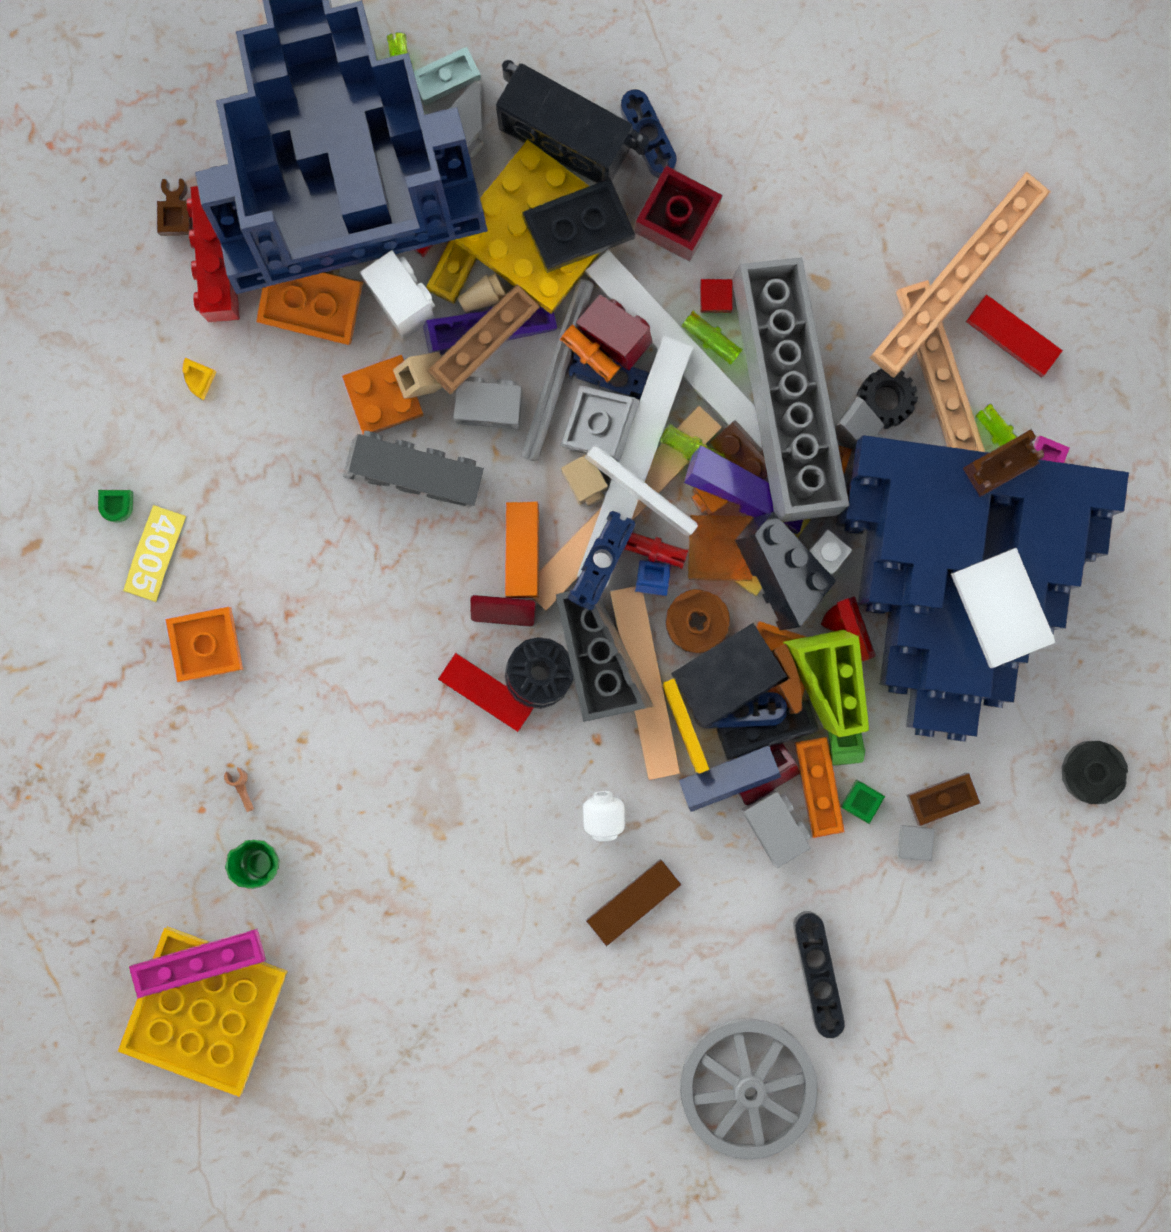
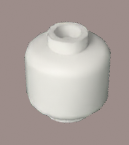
[583,791,625,841]

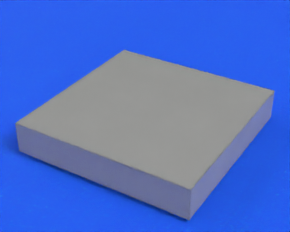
[560,386,640,462]

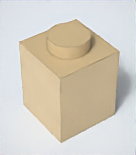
[393,352,442,399]
[561,454,608,506]

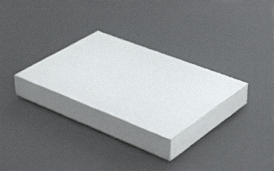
[951,548,1056,668]

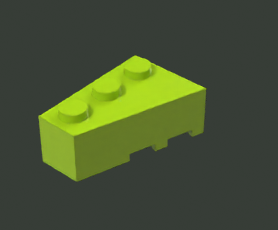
[783,630,869,738]

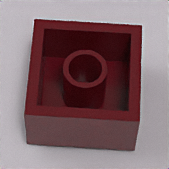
[635,166,723,262]

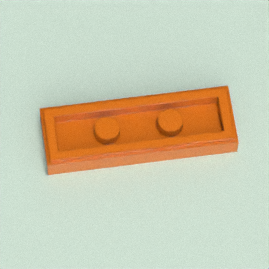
[505,501,539,598]
[794,737,845,838]

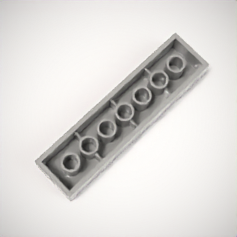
[732,257,849,522]

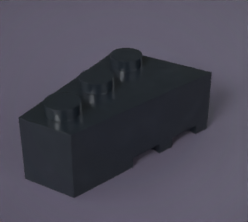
[735,512,836,631]

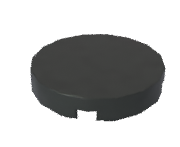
[1061,741,1128,804]

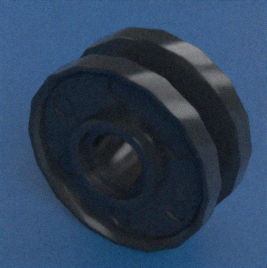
[504,637,574,709]

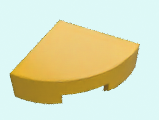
[182,357,216,401]

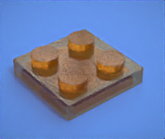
[688,515,754,582]

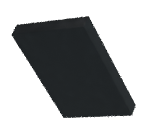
[522,178,636,273]
[671,623,788,729]

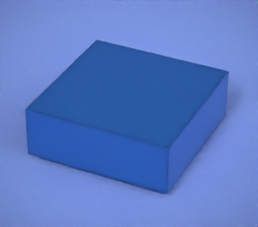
[635,560,671,596]

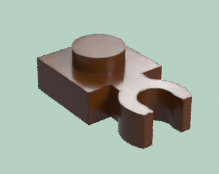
[157,179,192,236]

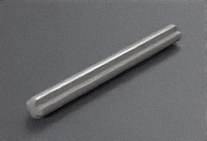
[522,279,593,461]

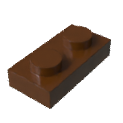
[710,420,768,480]
[906,773,981,826]

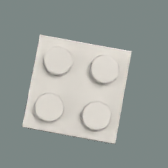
[360,250,435,340]

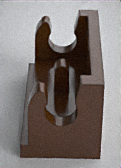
[963,429,1044,497]

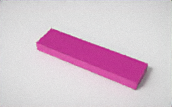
[129,928,266,999]

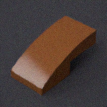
[771,644,802,714]

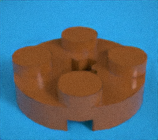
[665,589,730,653]

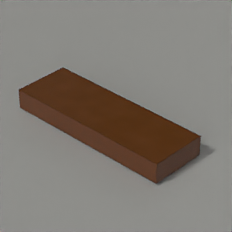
[586,859,681,947]

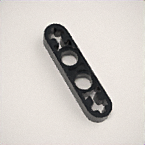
[793,911,845,1038]

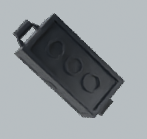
[496,60,649,183]

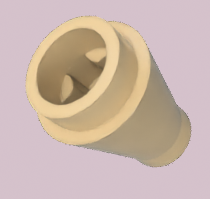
[458,273,507,314]

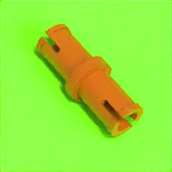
[559,324,621,383]

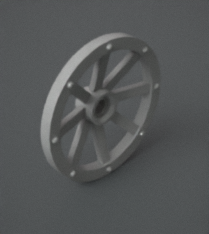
[680,1019,817,1159]

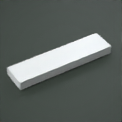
[584,446,698,536]

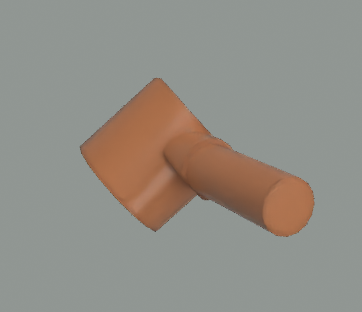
[224,767,254,812]

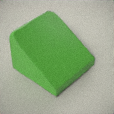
[828,731,865,766]

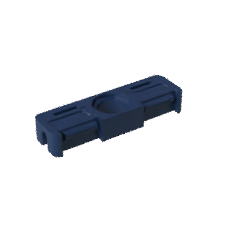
[569,353,650,400]
[568,511,636,610]

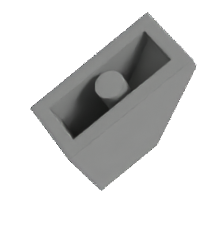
[449,81,484,158]
[835,397,884,452]

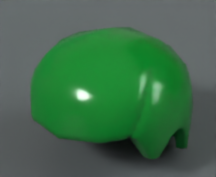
[225,839,280,889]

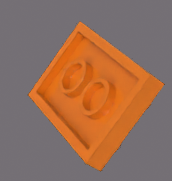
[256,272,363,345]

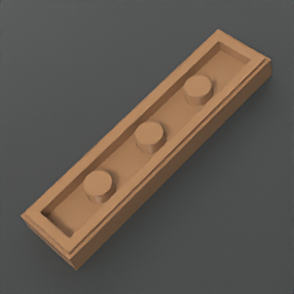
[428,284,540,395]

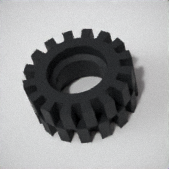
[857,368,918,429]

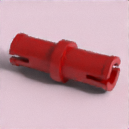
[624,532,689,569]

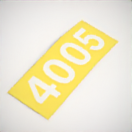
[123,505,186,602]

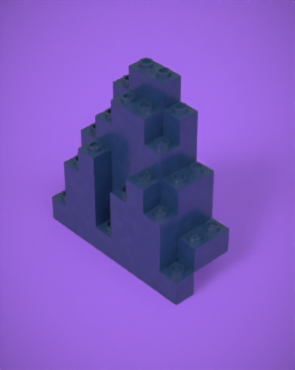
[195,0,488,294]
[836,435,1129,742]

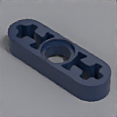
[620,89,677,178]
[693,692,787,728]

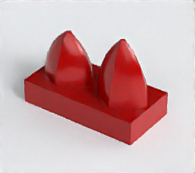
[821,596,876,662]

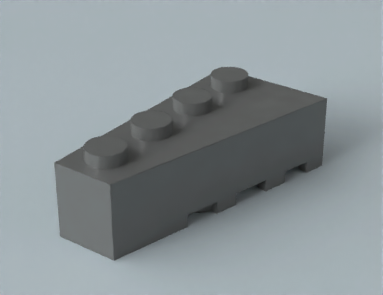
[343,431,484,508]
[556,591,654,722]

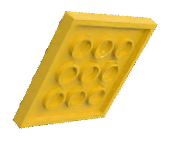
[453,140,628,314]
[117,926,288,1097]

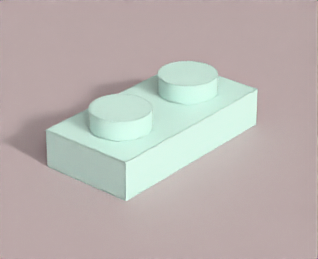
[414,47,481,105]

